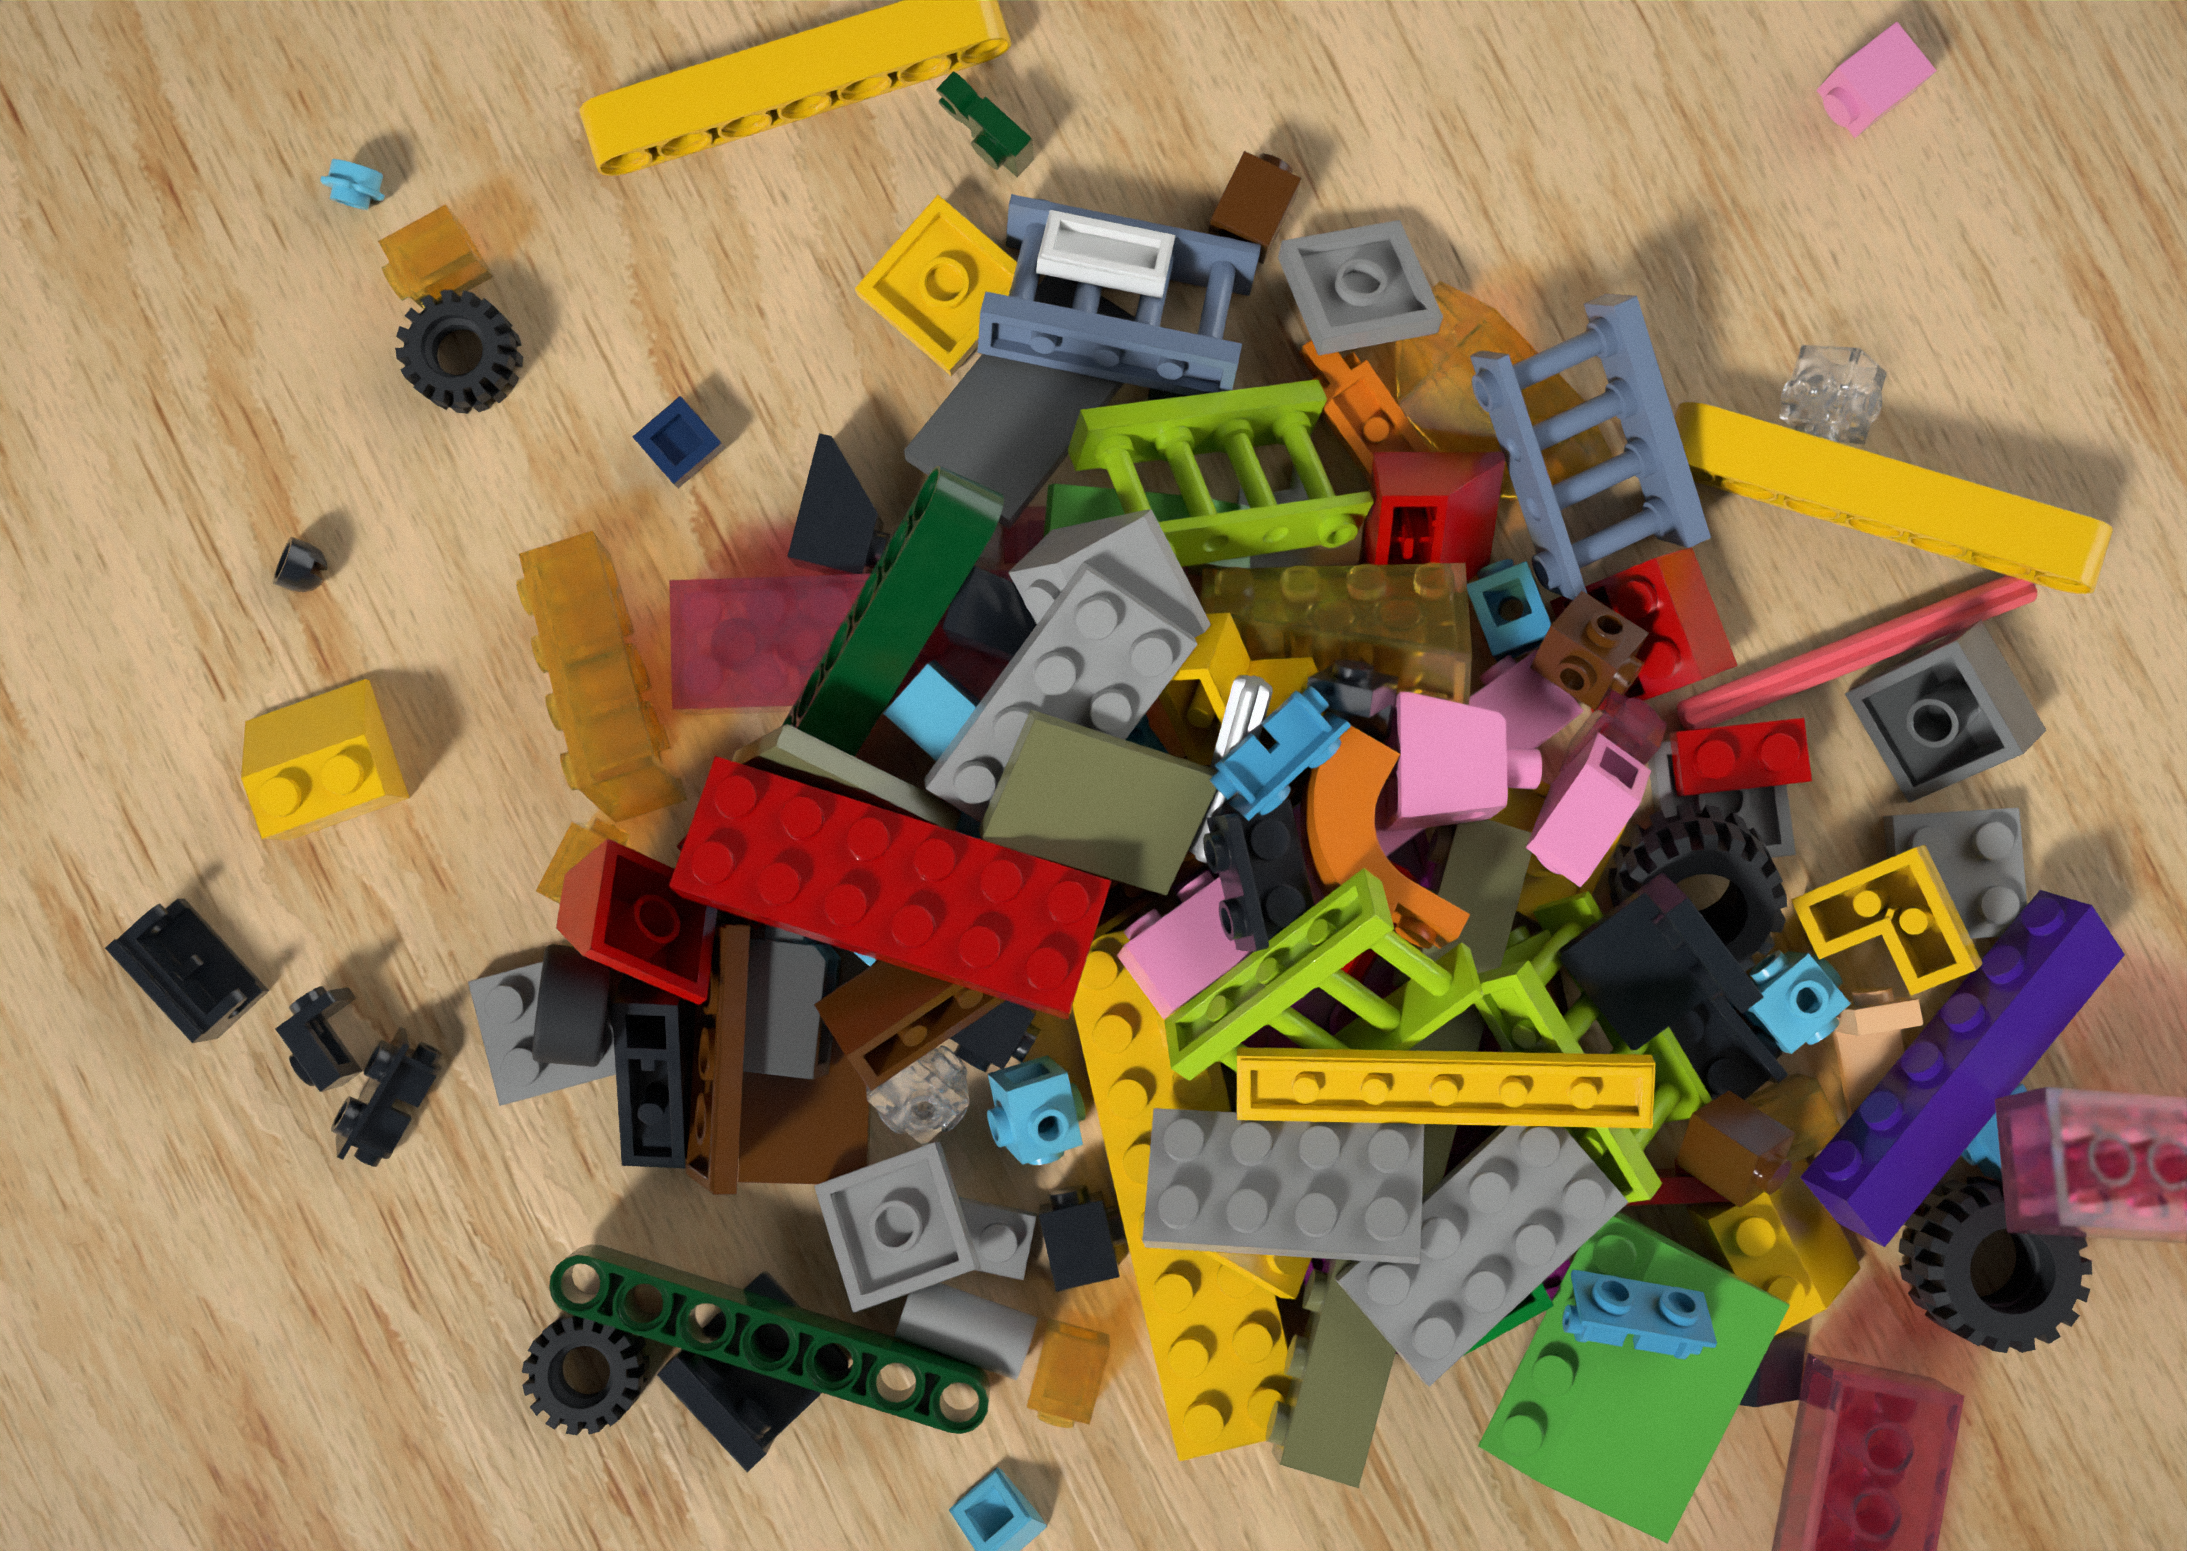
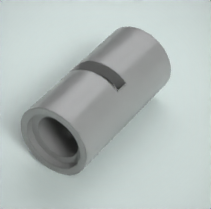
[894,1283,1038,1380]

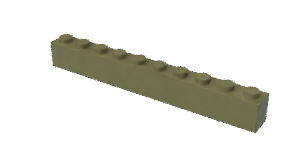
[1266,819,1532,1488]

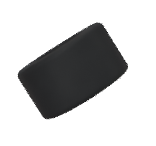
[532,944,611,1067]

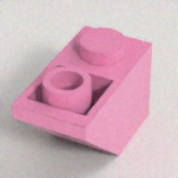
[1526,732,1651,887]

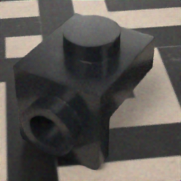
[1307,660,1399,742]
[275,986,363,1092]

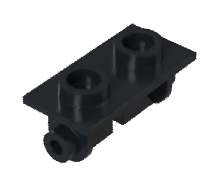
[331,1027,443,1167]

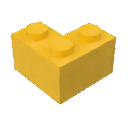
[1158,612,1325,765]
[1791,845,1983,995]

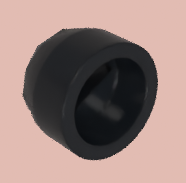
[273,537,328,592]

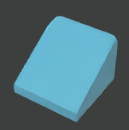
[949,1467,1047,1551]

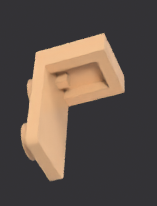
[1832,987,1923,1119]

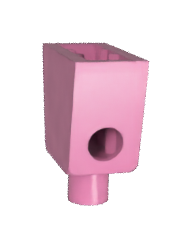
[1385,692,1542,831]

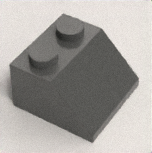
[1845,620,2046,803]

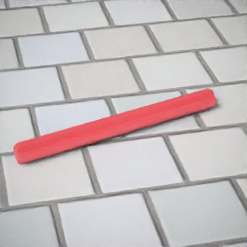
[1677,575,2038,730]

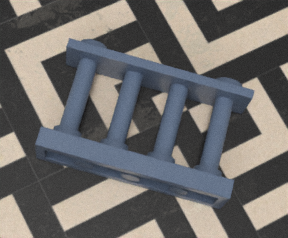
[978,194,1261,396]
[1470,293,1711,600]

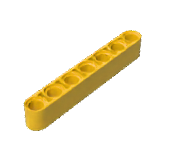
[579,0,1012,176]
[1675,402,2113,594]

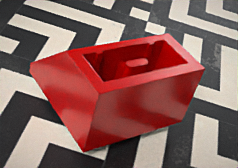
[1363,452,1505,604]
[1550,547,1738,718]

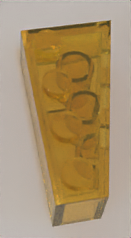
[516,530,687,823]
[1201,563,1472,705]

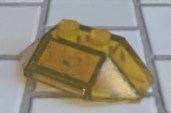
[1394,281,1613,501]

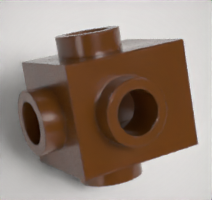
[1530,591,1649,711]

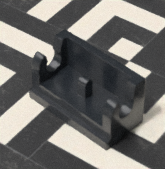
[105,898,270,1043]

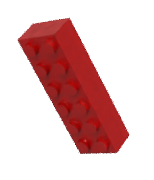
[669,756,1111,1020]

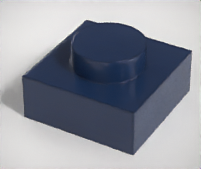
[632,396,726,489]

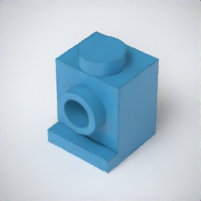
[1466,559,1552,662]

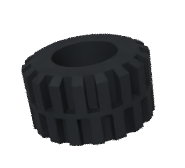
[1608,804,1787,971]
[1898,1176,2092,1353]

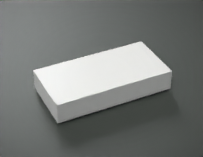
[1036,210,1175,299]

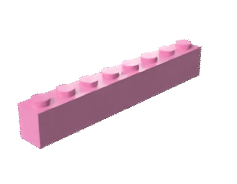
[1117,650,1584,1019]

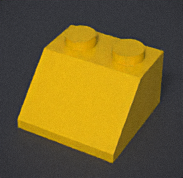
[241,679,410,841]
[1686,1152,1861,1335]

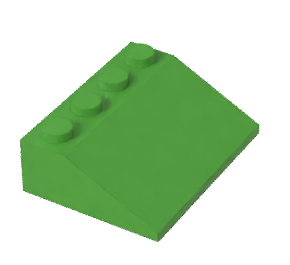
[1478,1211,1790,1544]

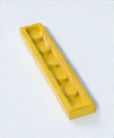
[1237,1047,1656,1128]

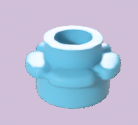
[320,159,385,210]

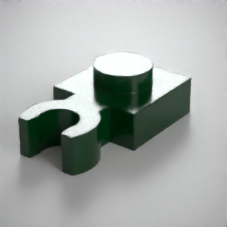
[936,71,1034,177]

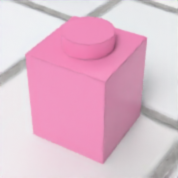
[1816,22,1937,138]

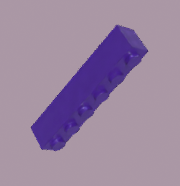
[1800,890,2125,1248]

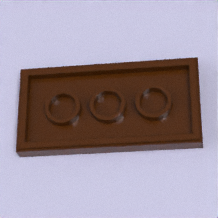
[685,921,750,1195]
[738,925,875,1184]

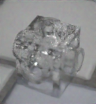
[1779,345,1887,445]
[867,1045,970,1146]

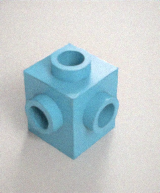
[1740,950,1851,1054]
[987,1055,1086,1165]

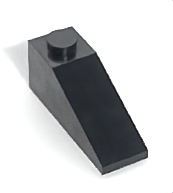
[611,973,694,1169]

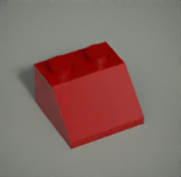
[556,838,717,1005]

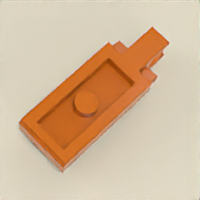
[1298,340,1430,484]

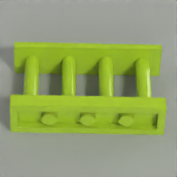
[1068,379,1374,567]
[1164,868,1484,1081]
[1474,891,1712,1203]

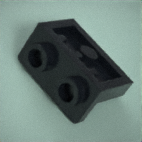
[1203,799,1315,952]
[1669,994,1788,1100]

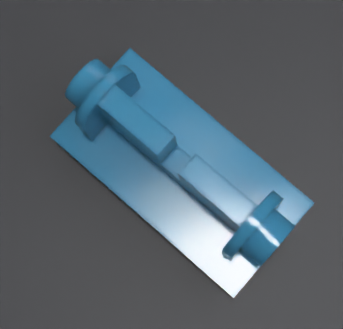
[1209,686,1351,821]
[1562,1270,1717,1360]

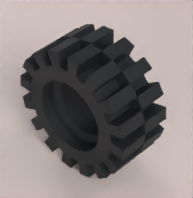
[395,289,523,414]
[522,1313,650,1435]

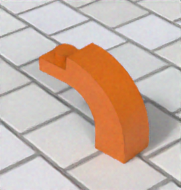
[1300,726,1470,949]

